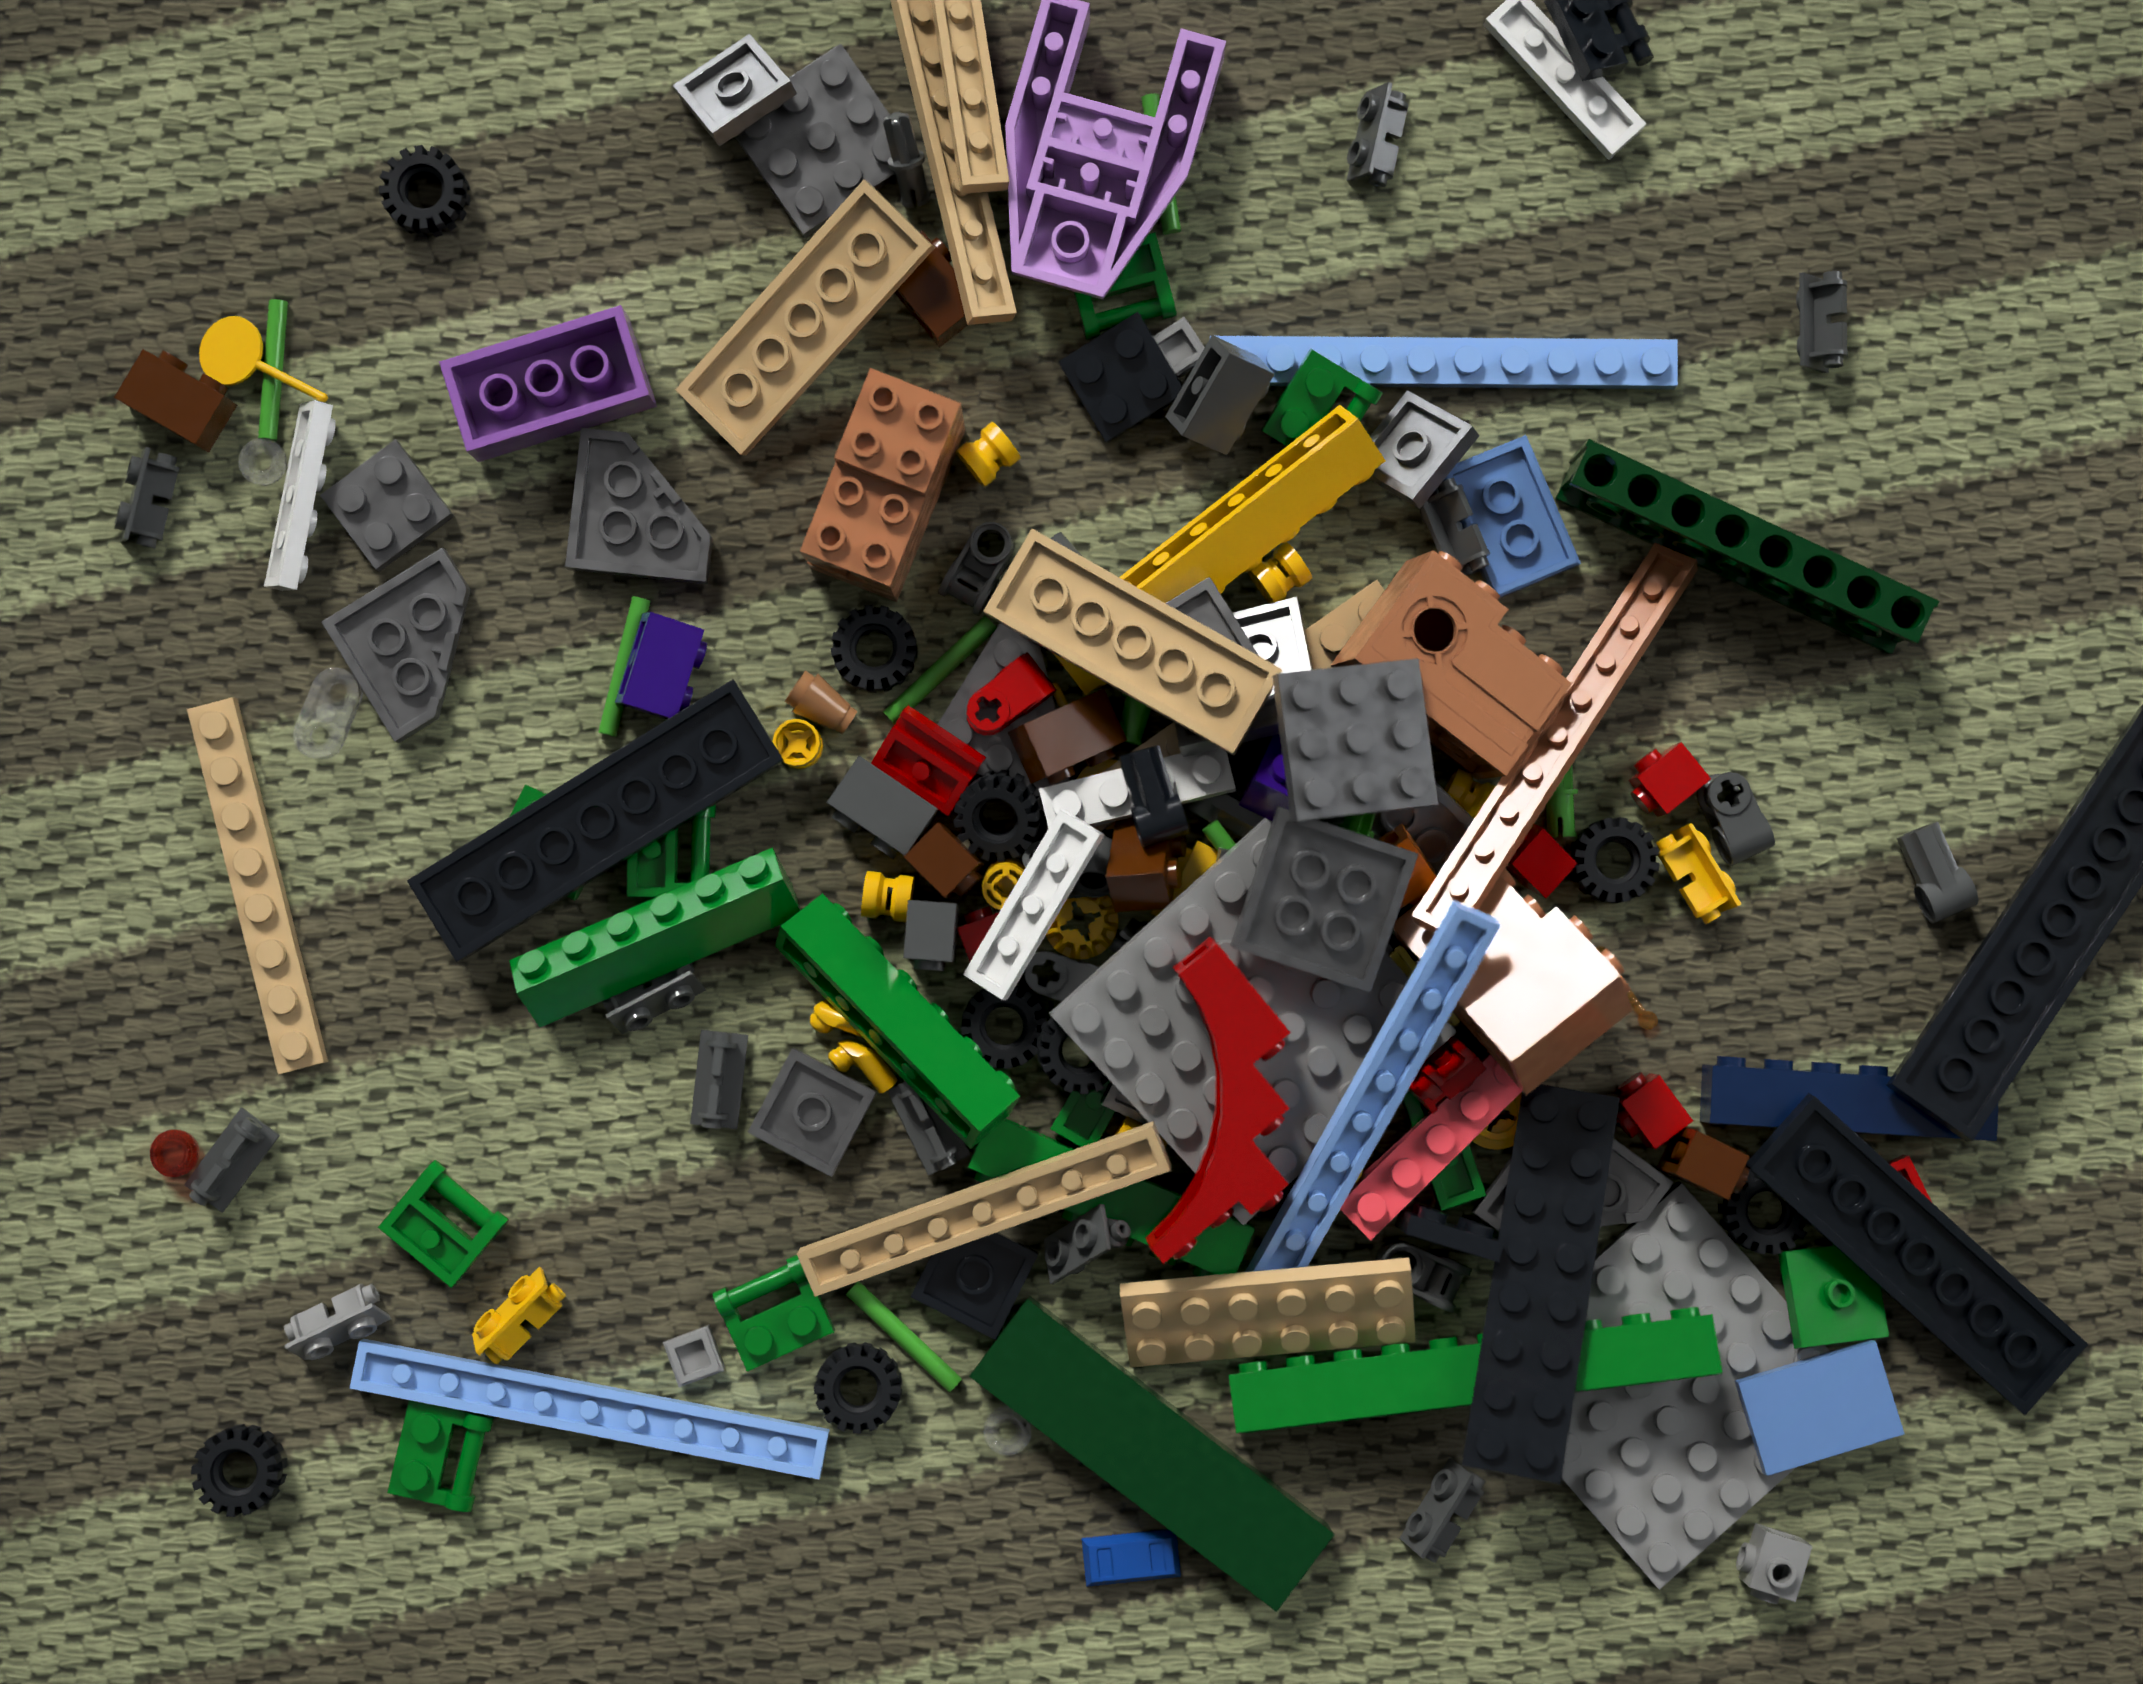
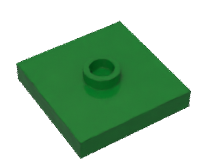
[1778,1246,1889,1349]

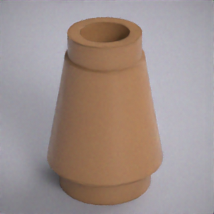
[784,670,858,734]

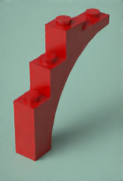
[1146,937,1291,1264]

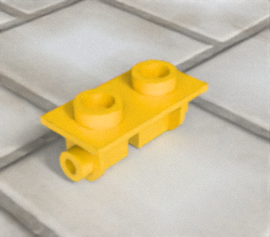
[1656,823,1741,924]
[472,1266,566,1364]

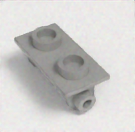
[284,1283,391,1360]

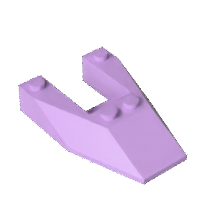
[1005,0,1226,299]

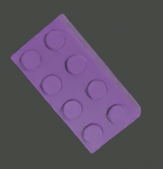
[439,305,657,462]

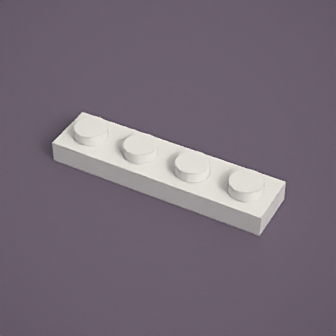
[1483,0,1646,160]
[264,400,335,591]
[1039,748,1236,829]
[963,809,1105,1000]

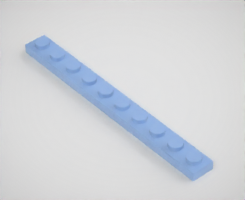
[1209,336,1678,389]
[1245,900,1501,1272]
[350,1339,830,1480]

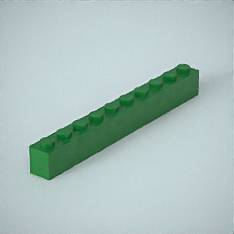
[1229,1307,1723,1434]

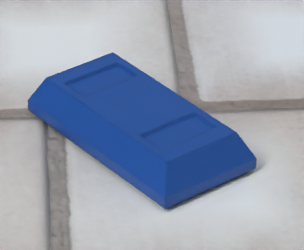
[1081,1529,1181,1587]

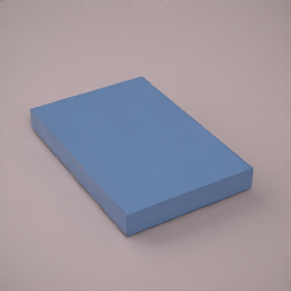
[1443,435,1581,598]
[1734,1339,1905,1476]

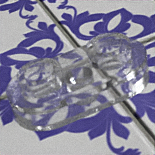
[293,667,363,760]

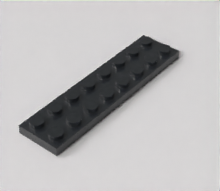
[407,679,784,962]
[1462,1084,1620,1485]
[1745,1093,2089,1415]

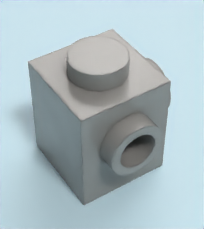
[1736,1523,1813,1604]

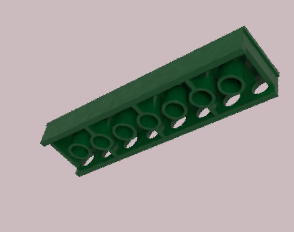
[1555,439,1940,655]
[969,1296,1335,1612]

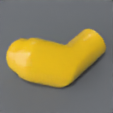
[810,1000,863,1038]
[828,1039,898,1093]

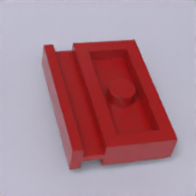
[871,705,987,816]
[1408,1035,1487,1114]

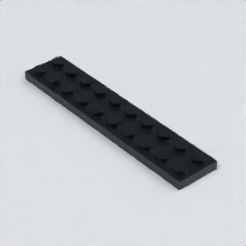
[1886,705,2143,1142]

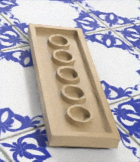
[675,180,935,456]
[983,529,1283,756]
[1120,1258,1416,1368]

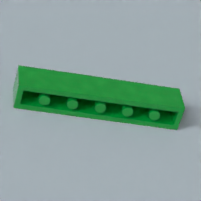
[509,847,801,1028]
[775,893,1020,1149]
[968,1119,1255,1276]

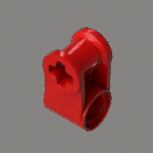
[966,652,1057,736]

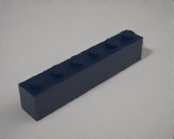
[1700,1056,1999,1141]

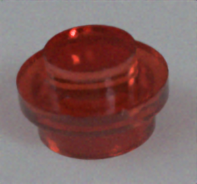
[150,1129,199,1177]

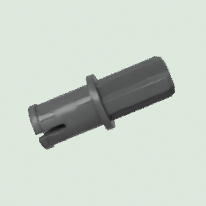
[883,111,931,208]

